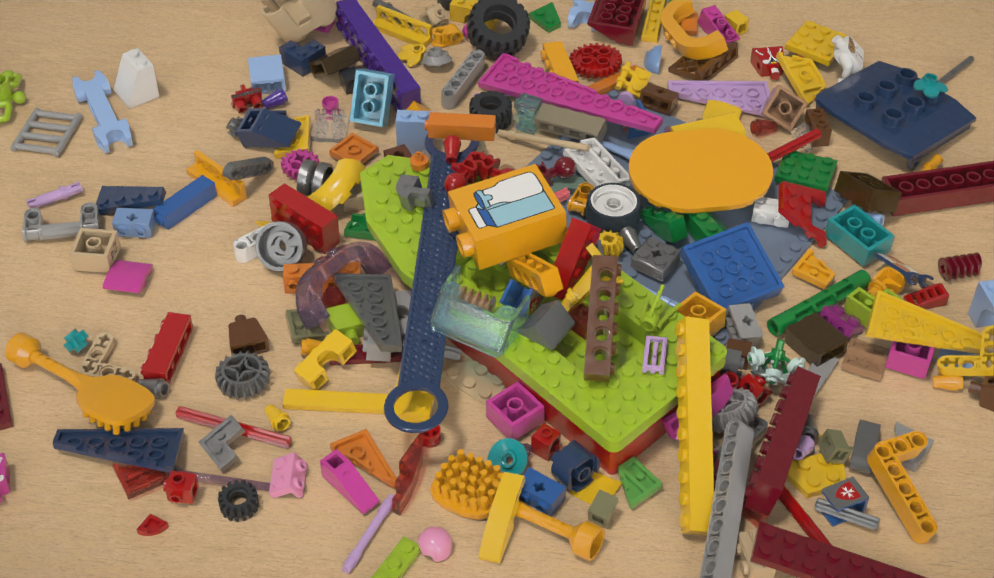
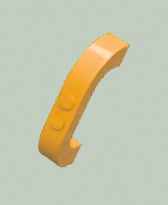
[661,0,728,60]

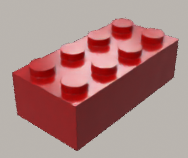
[268,183,340,254]

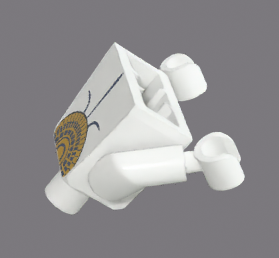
[832,35,864,83]

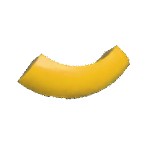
[307,158,366,213]

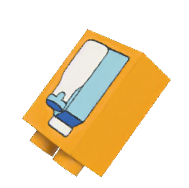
[442,164,567,270]

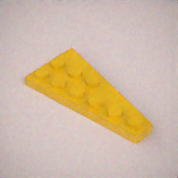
[865,290,988,354]

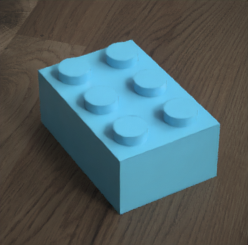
[350,68,395,127]

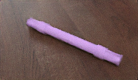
[341,494,397,574]

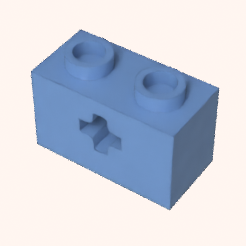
[112,208,156,238]

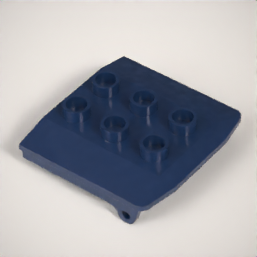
[815,61,977,170]

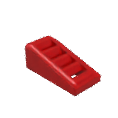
[903,283,949,309]

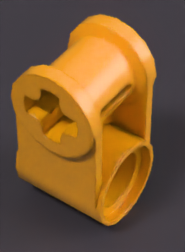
[432,23,464,48]
[567,182,594,217]

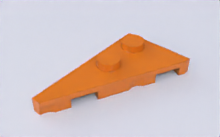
[330,429,399,488]

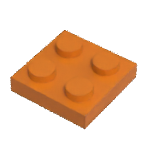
[329,132,379,164]

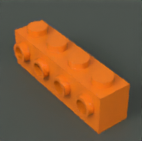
[283,262,361,294]

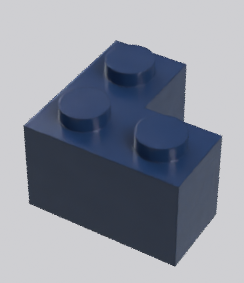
[279,40,326,77]

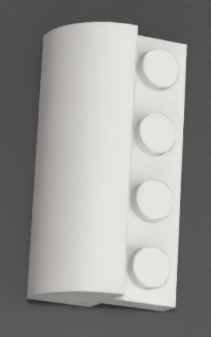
[563,137,631,188]

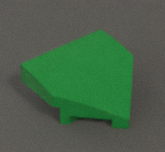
[344,213,375,240]

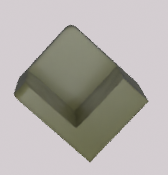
[588,490,619,529]

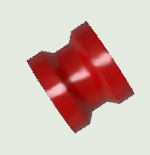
[420,425,441,448]

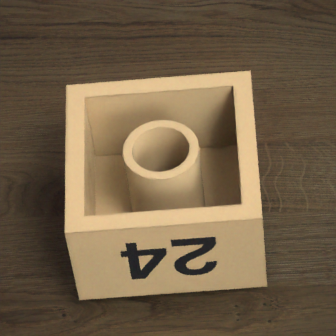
[69,228,121,273]

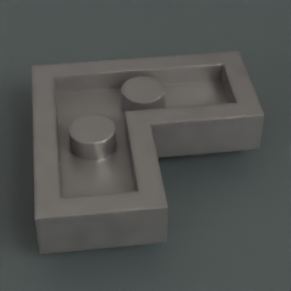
[199,415,245,472]

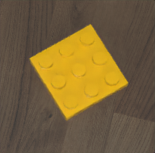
[784,20,848,66]

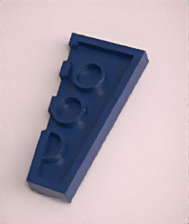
[96,186,166,215]

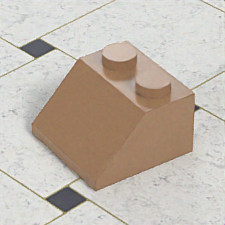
[761,84,808,132]

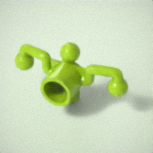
[0,70,26,124]

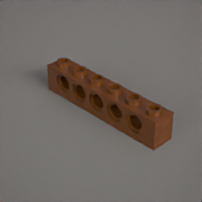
[584,255,622,382]

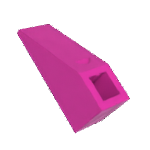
[698,5,740,44]
[320,449,380,515]

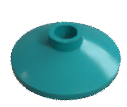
[487,438,528,475]

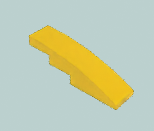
[478,472,526,564]

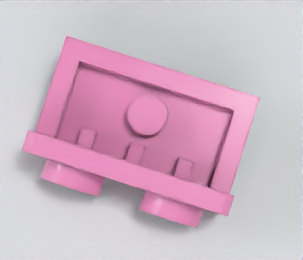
[269,452,307,498]

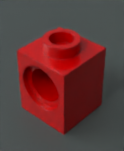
[531,423,561,461]

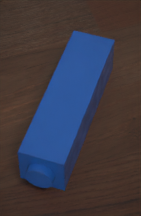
[153,175,217,230]

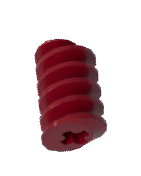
[938,252,982,281]

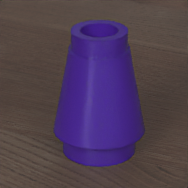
[262,89,288,109]

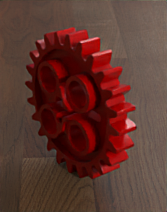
[569,43,622,79]

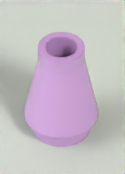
[794,435,815,460]

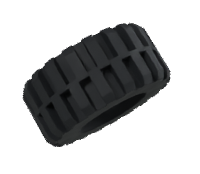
[467,0,531,59]

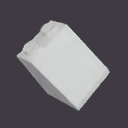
[114,48,159,109]

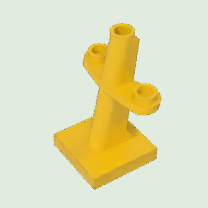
[561,243,624,315]

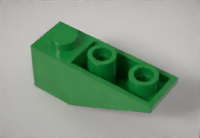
[640,205,688,243]

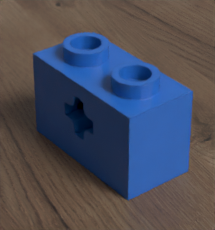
[519,467,566,517]

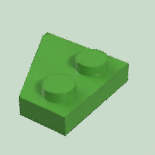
[617,456,663,510]

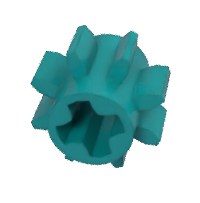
[64,328,89,353]

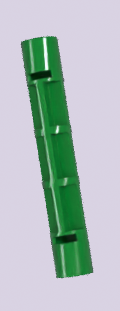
[767,269,871,337]

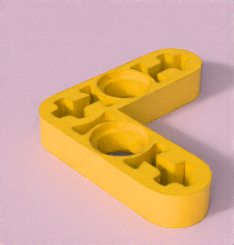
[937,326,994,376]

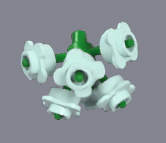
[747,339,806,385]

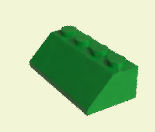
[677,211,728,242]

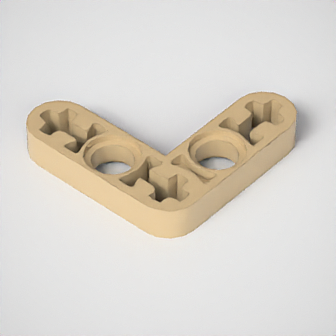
[79,332,137,382]

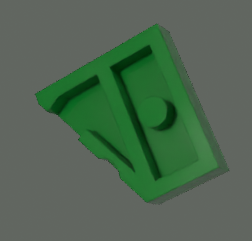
[529,2,561,33]

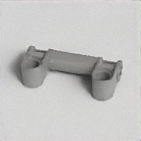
[22,202,101,243]

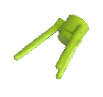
[639,284,681,332]

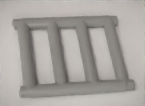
[10,108,83,157]

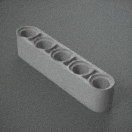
[441,50,485,110]

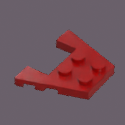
[778,181,827,248]

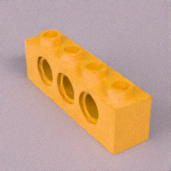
[506,253,563,297]

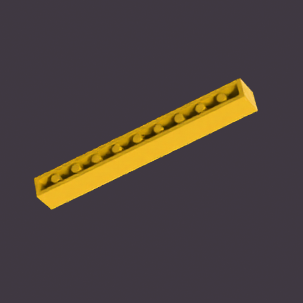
[675,317,714,535]

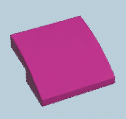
[103,260,153,293]

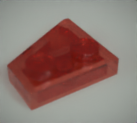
[112,464,168,500]

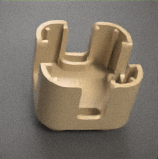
[260,0,337,43]

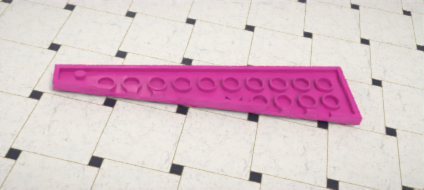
[478,53,663,134]

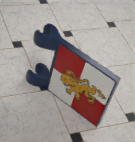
[875,253,934,287]

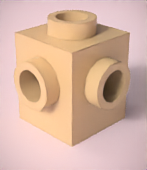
[419,3,448,27]

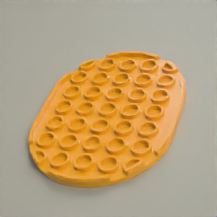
[628,129,773,213]

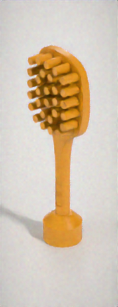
[5,332,155,435]
[430,449,605,561]

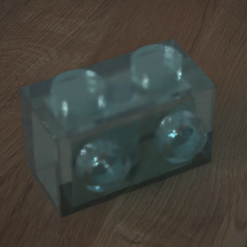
[513,93,542,135]

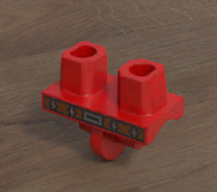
[231,84,262,113]

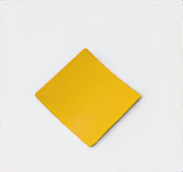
[569,471,621,504]

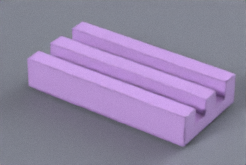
[642,336,667,375]

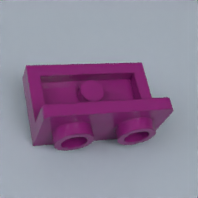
[819,304,865,340]

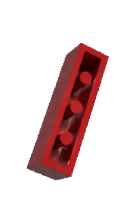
[553,218,601,300]
[140,312,193,384]

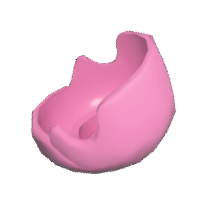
[418,527,452,562]

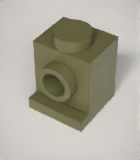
[817,429,854,464]

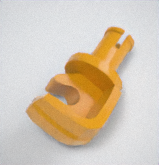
[867,267,906,297]

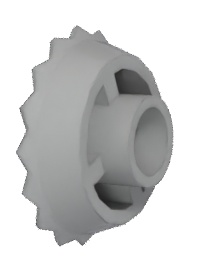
[421,47,452,67]

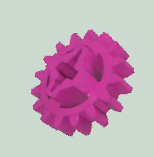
[281,149,319,180]

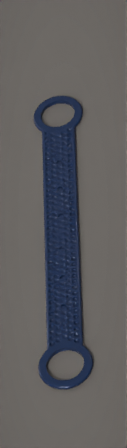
[384,134,480,433]

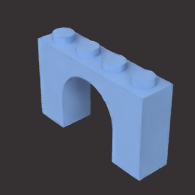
[968,280,994,353]

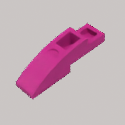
[662,374,734,439]

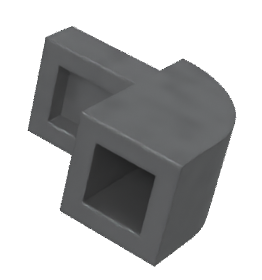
[396,174,435,211]

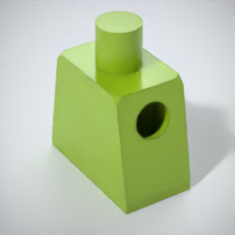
[324,303,364,345]

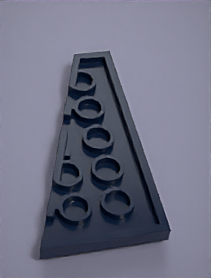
[53,428,185,473]

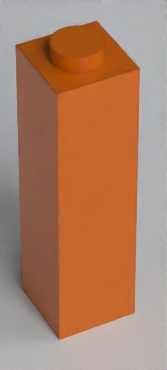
[425,112,496,141]

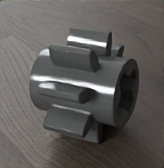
[226,116,243,138]

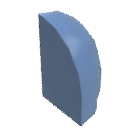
[644,45,662,74]

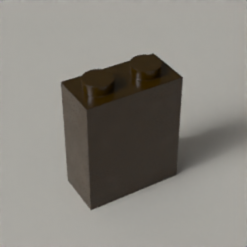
[308,45,361,78]
[784,312,849,367]

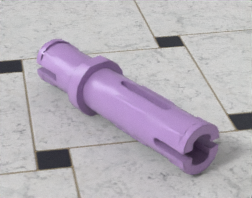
[26,181,83,209]

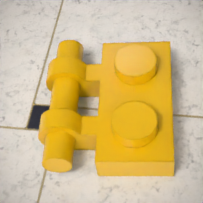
[615,62,652,100]

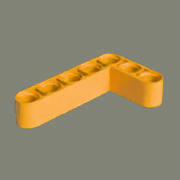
[867,431,938,544]

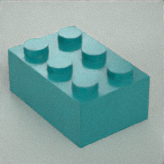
[825,204,895,267]

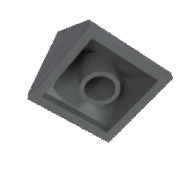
[518,300,575,351]

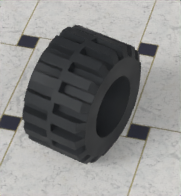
[469,91,512,133]

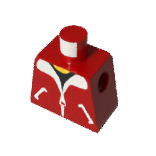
[750,46,784,80]

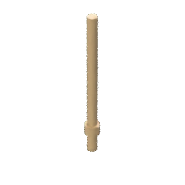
[497,129,590,152]

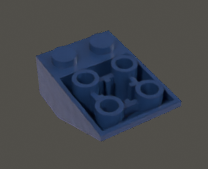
[236,108,301,148]

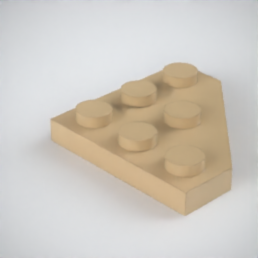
[441,361,505,405]

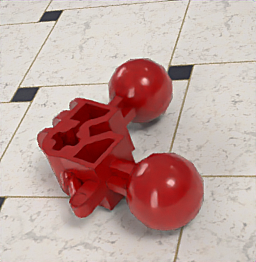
[444,151,514,193]

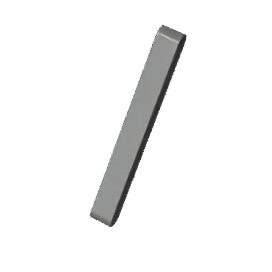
[700,418,754,578]

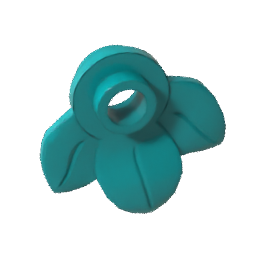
[913,73,948,98]

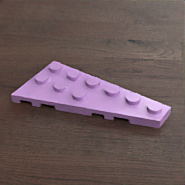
[667,80,770,117]

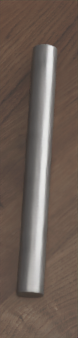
[938,56,974,83]

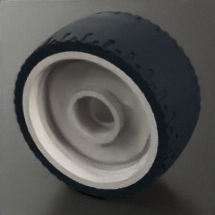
[585,182,641,233]

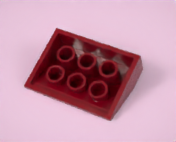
[587,0,646,46]

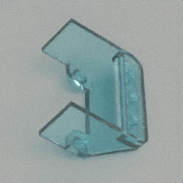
[430,265,530,357]

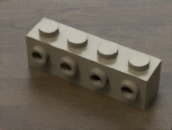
[534,103,607,144]

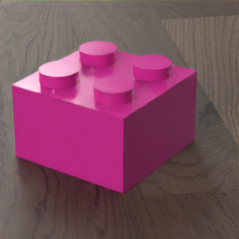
[885,341,935,379]
[486,382,545,440]

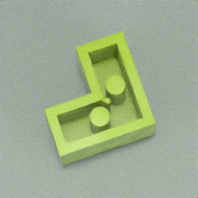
[844,287,902,329]

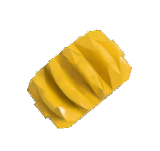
[599,230,624,258]

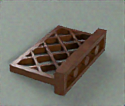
[668,41,738,81]

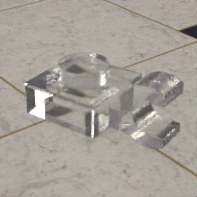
[791,122,813,153]

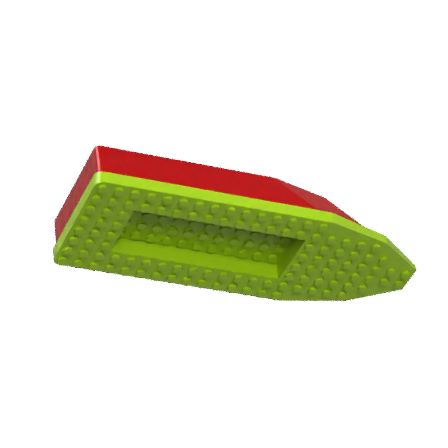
[360,155,727,475]

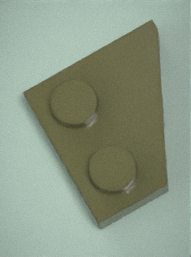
[285,309,330,343]

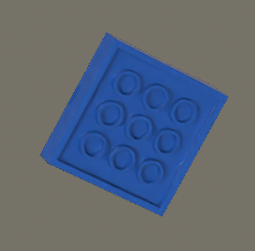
[679,222,785,309]

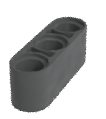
[849,419,881,474]

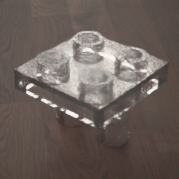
[310,109,350,143]

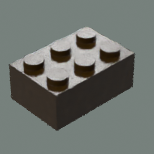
[834,171,902,214]

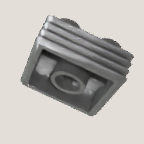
[630,237,681,281]

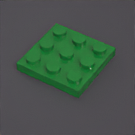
[774,150,838,193]

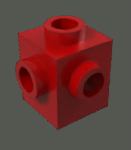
[736,373,773,407]
[163,471,199,504]

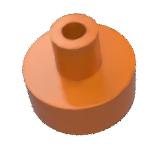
[410,151,429,171]

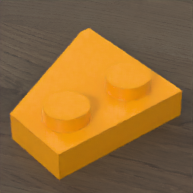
[792,248,835,289]

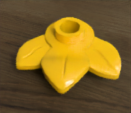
[397,44,426,68]

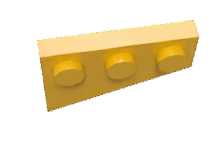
[274,115,311,159]

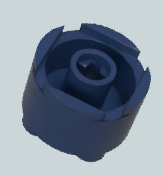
[551,440,600,492]

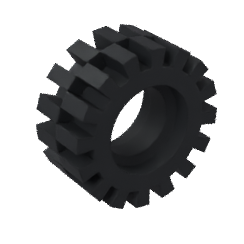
[218,480,259,522]

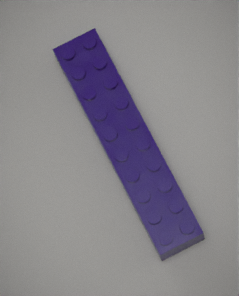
[335,0,421,114]

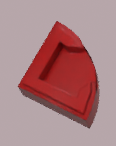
[136,514,169,536]

